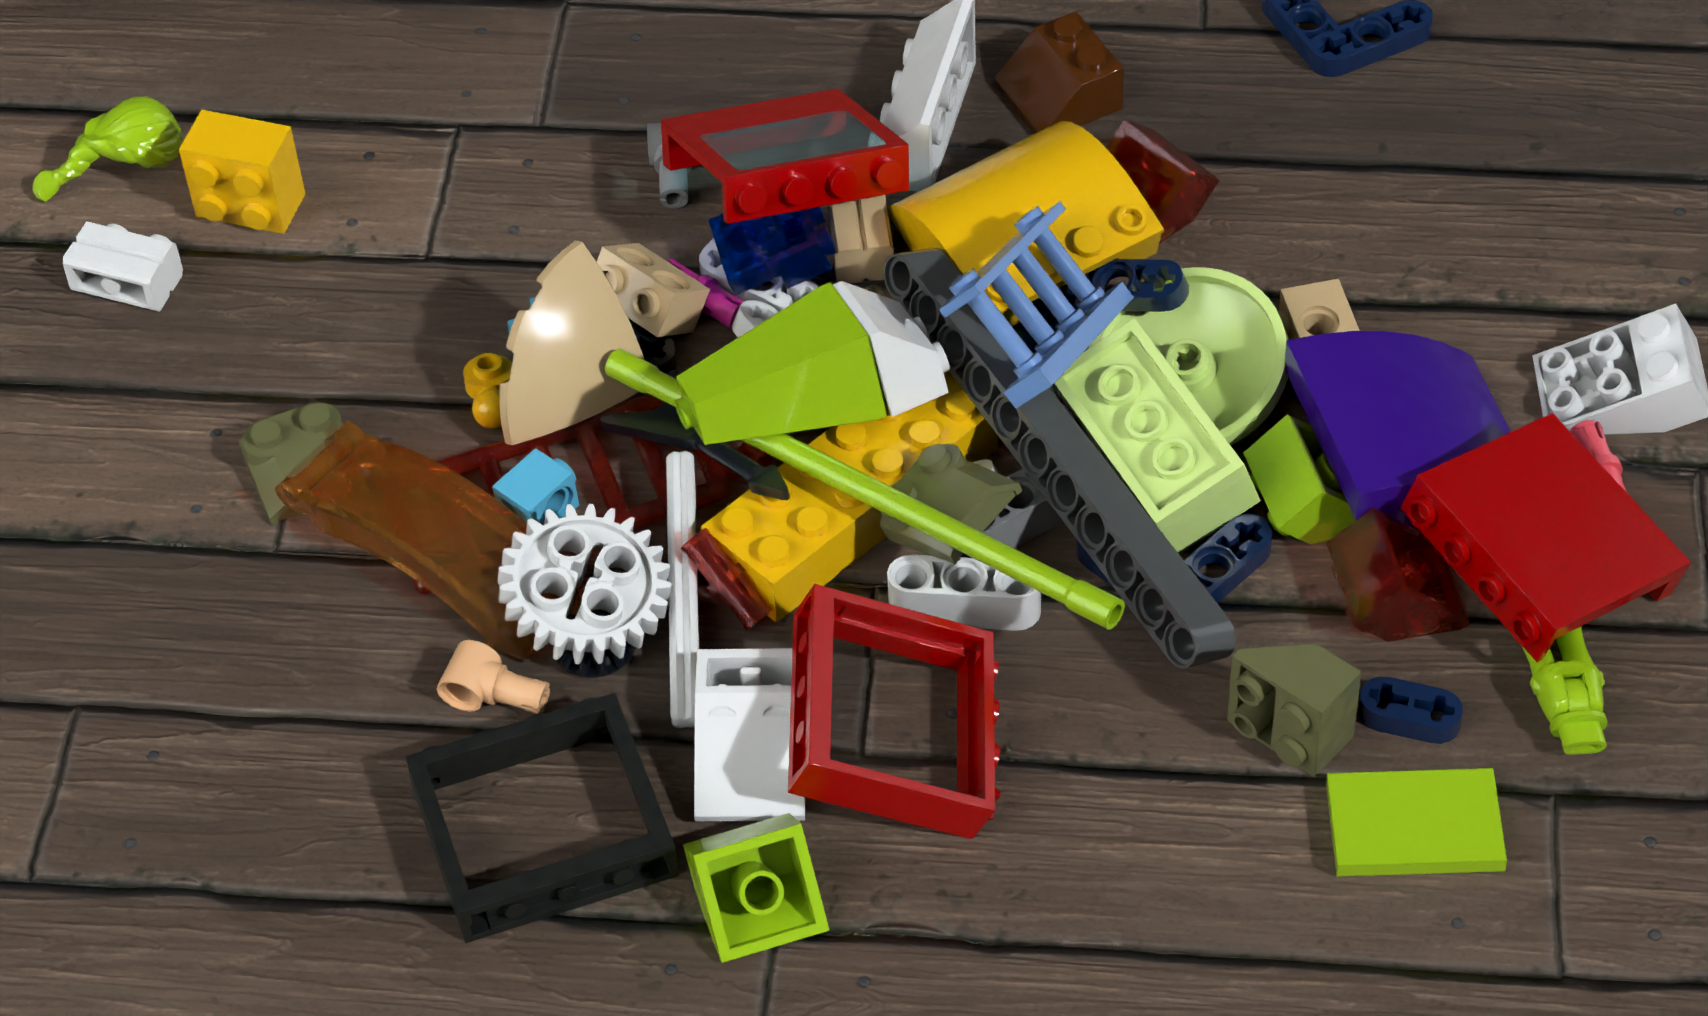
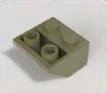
[1227,643,1361,778]

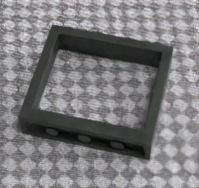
[405,692,679,943]

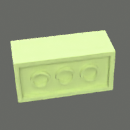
[1053,318,1261,555]

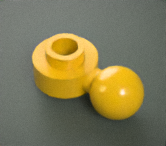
[463,353,512,429]

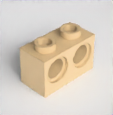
[597,243,710,337]

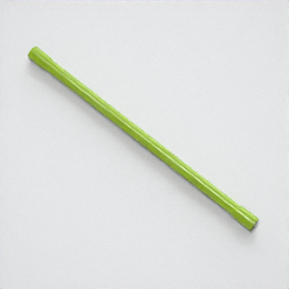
[605,348,1125,630]

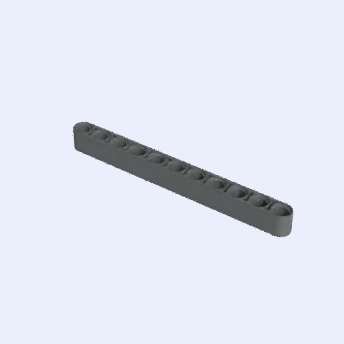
[884,248,1236,669]

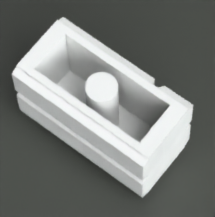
[62,221,183,312]

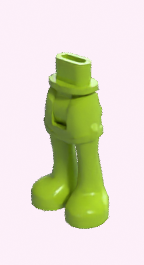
[1521,626,1607,755]

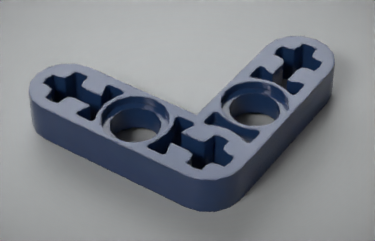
[1261,0,1433,77]
[1027,259,1189,353]
[1076,514,1272,603]

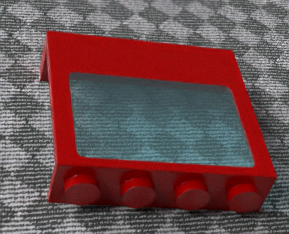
[661,88,909,224]

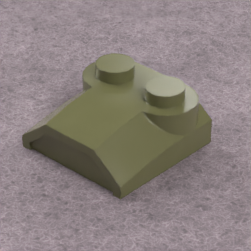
[239,402,369,526]
[880,444,1022,564]

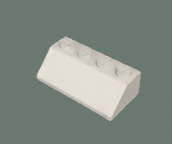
[869,0,976,192]

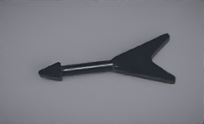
[600,370,790,500]

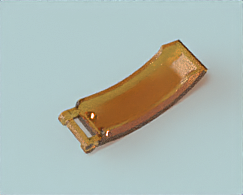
[275,421,587,660]

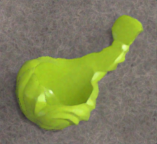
[33,96,183,202]

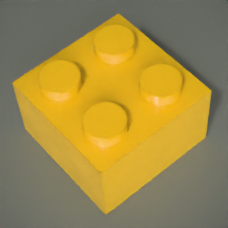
[179,109,306,234]

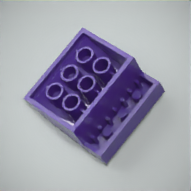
[1285,331,1511,548]

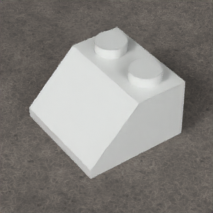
[833,281,950,417]

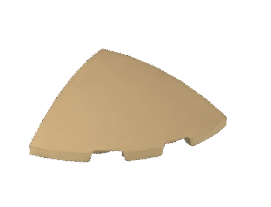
[500,240,645,445]

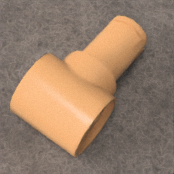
[437,640,550,714]

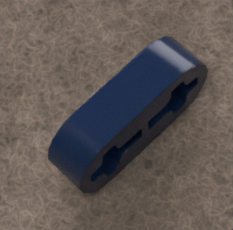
[1358,677,1463,744]

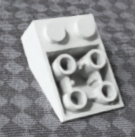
[1532,304,1708,434]
[694,648,806,822]

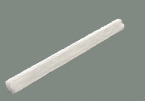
[666,451,699,729]

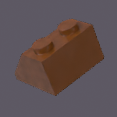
[994,11,1124,134]

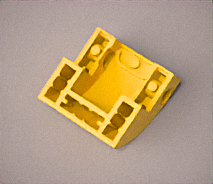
[887,121,1164,327]

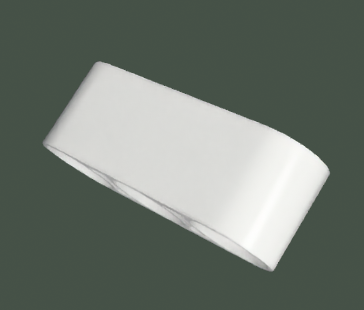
[887,555,1041,631]

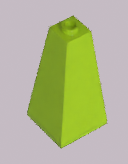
[674,282,887,445]

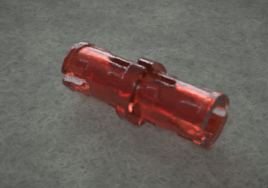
[680,527,773,631]

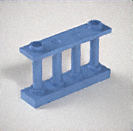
[939,201,1134,409]

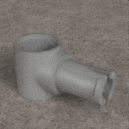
[647,123,691,209]

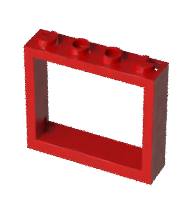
[788,584,1001,839]

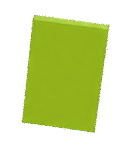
[1326,768,1507,877]

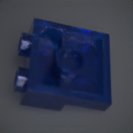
[708,207,837,296]

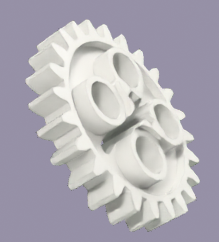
[497,504,672,664]

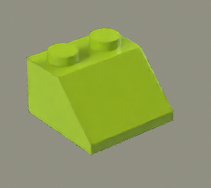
[1243,414,1388,544]
[683,813,830,963]

